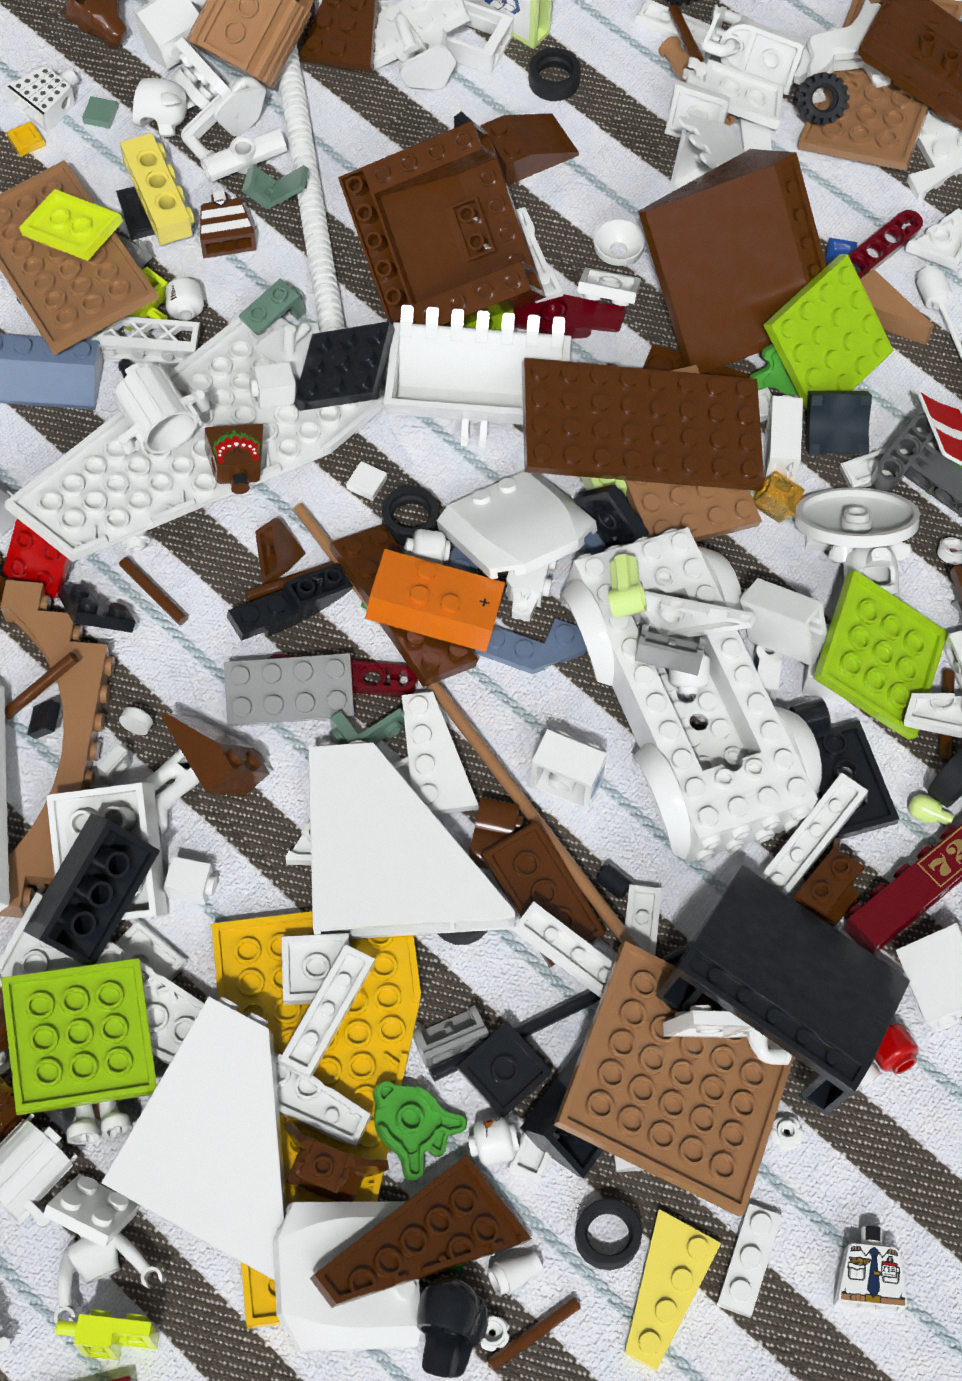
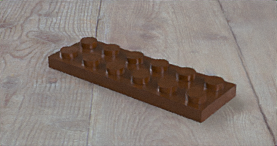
[330,524,478,687]

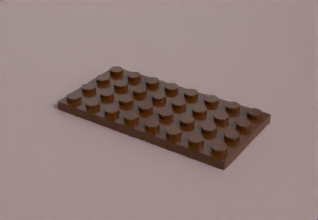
[522,358,765,491]

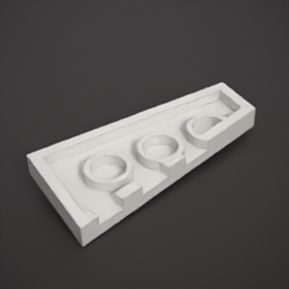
[904,693,962,738]

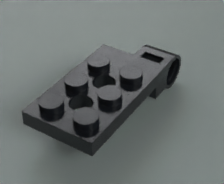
[789,698,899,839]

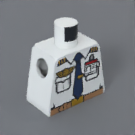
[834,1226,907,1313]

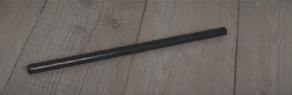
[429,942,690,1082]

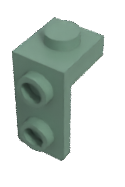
[242,165,309,210]
[239,278,306,335]
[329,708,405,745]

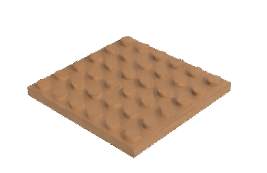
[554,941,794,1217]

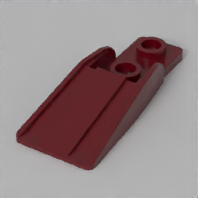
[513,294,626,339]

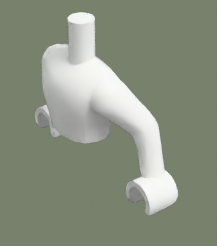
[54,1232,165,1324]

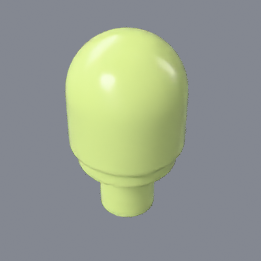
[909,794,954,827]

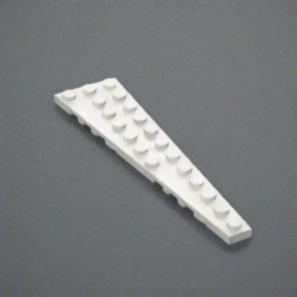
[0,892,371,1149]

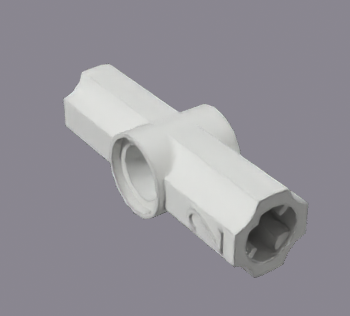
[200,129,287,182]

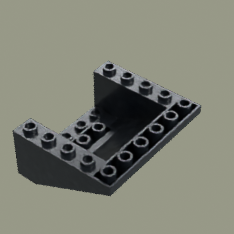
[655,865,910,1116]

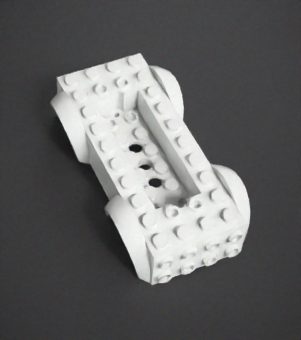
[560,527,822,863]

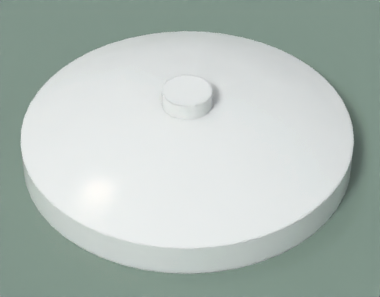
[795,487,920,548]

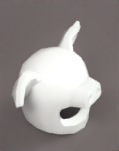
[132,78,196,137]
[828,542,911,595]

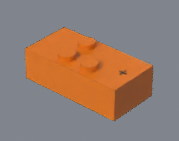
[365,549,505,652]

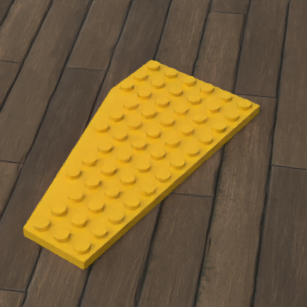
[211,911,421,1329]

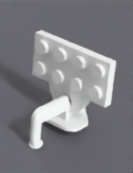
[373,0,470,90]

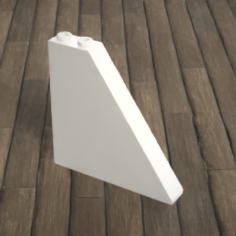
[308,740,515,939]
[101,996,287,1281]

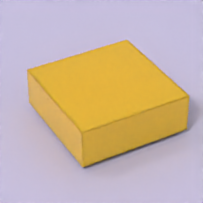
[6,121,45,157]

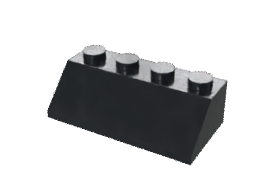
[23,813,160,966]
[520,1040,603,1178]

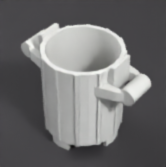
[112,363,210,456]
[0,1113,78,1228]

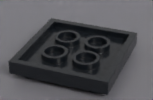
[294,321,395,411]

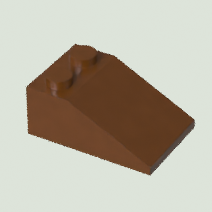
[480,113,579,186]
[161,712,270,797]

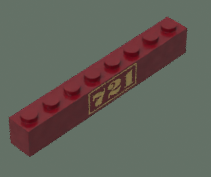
[844,824,962,955]

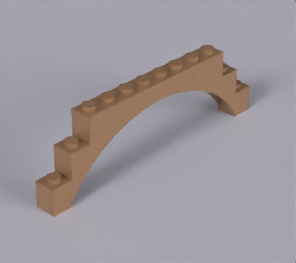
[0,580,115,918]

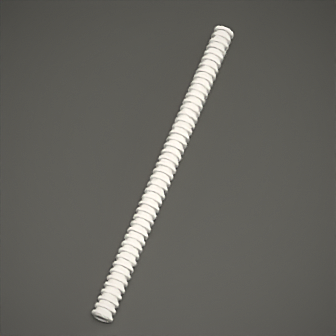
[278,44,345,333]

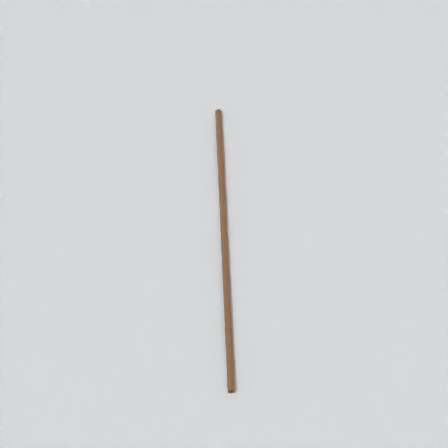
[293,503,642,949]

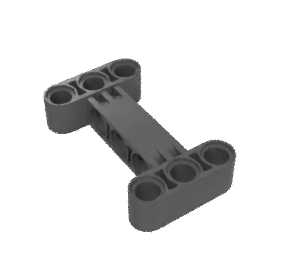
[871,412,962,517]

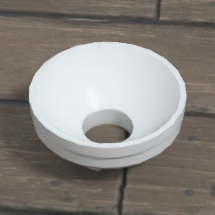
[593,218,646,266]

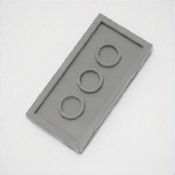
[224,653,355,726]

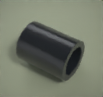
[596,864,633,900]

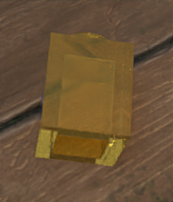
[753,471,805,523]

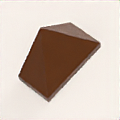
[255,518,306,584]

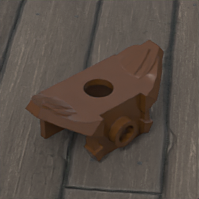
[791,837,865,927]
[283,1120,389,1202]

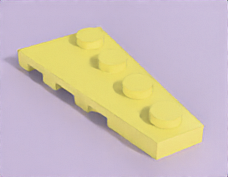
[624,1209,721,1372]

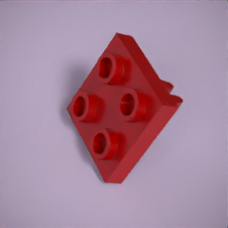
[2,519,70,599]

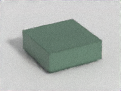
[82,96,118,129]

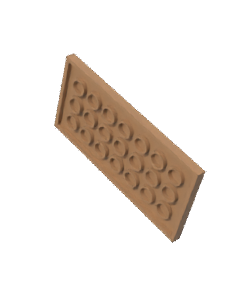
[798,0,962,171]
[0,160,159,355]

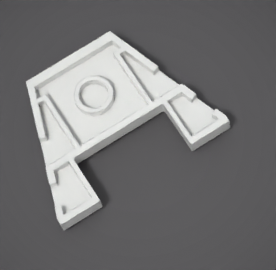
[907,111,962,200]

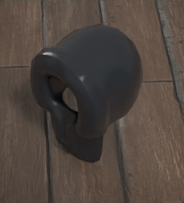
[417,1277,489,1378]

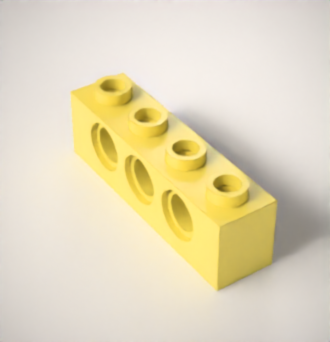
[120,133,195,246]

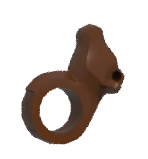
[64,0,127,49]

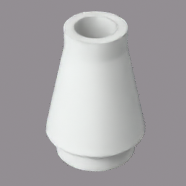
[487,1252,543,1296]

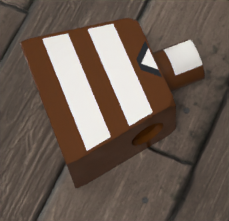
[200,191,257,259]

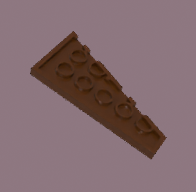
[298,0,379,73]
[310,1154,532,1308]

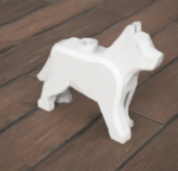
[794,0,891,104]

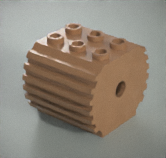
[186,0,312,90]

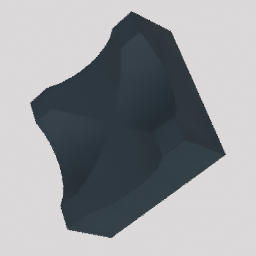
[805,391,872,455]

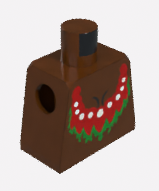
[204,424,263,494]

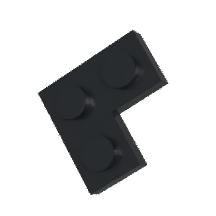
[58,584,136,633]

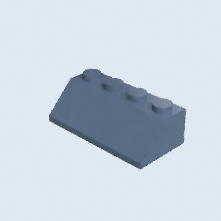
[0,334,104,410]

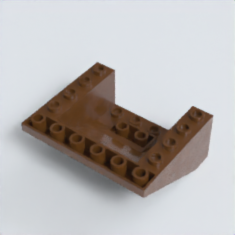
[338,121,546,326]
[638,149,826,374]

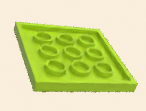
[764,254,894,410]
[813,570,948,740]
[1,958,157,1115]

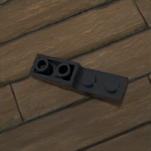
[227,563,353,641]

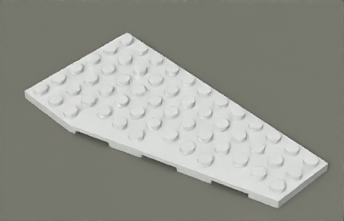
[5,317,385,562]

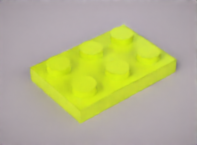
[19,189,123,261]

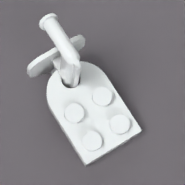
[701,4,807,95]
[175,36,266,159]
[663,1005,792,1065]

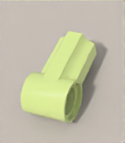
[608,554,647,618]

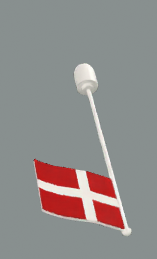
[917,265,962,466]

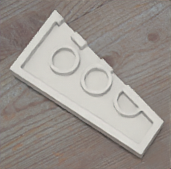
[402,691,479,815]

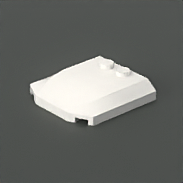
[437,471,597,579]
[273,1201,421,1352]

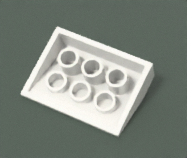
[46,783,168,920]

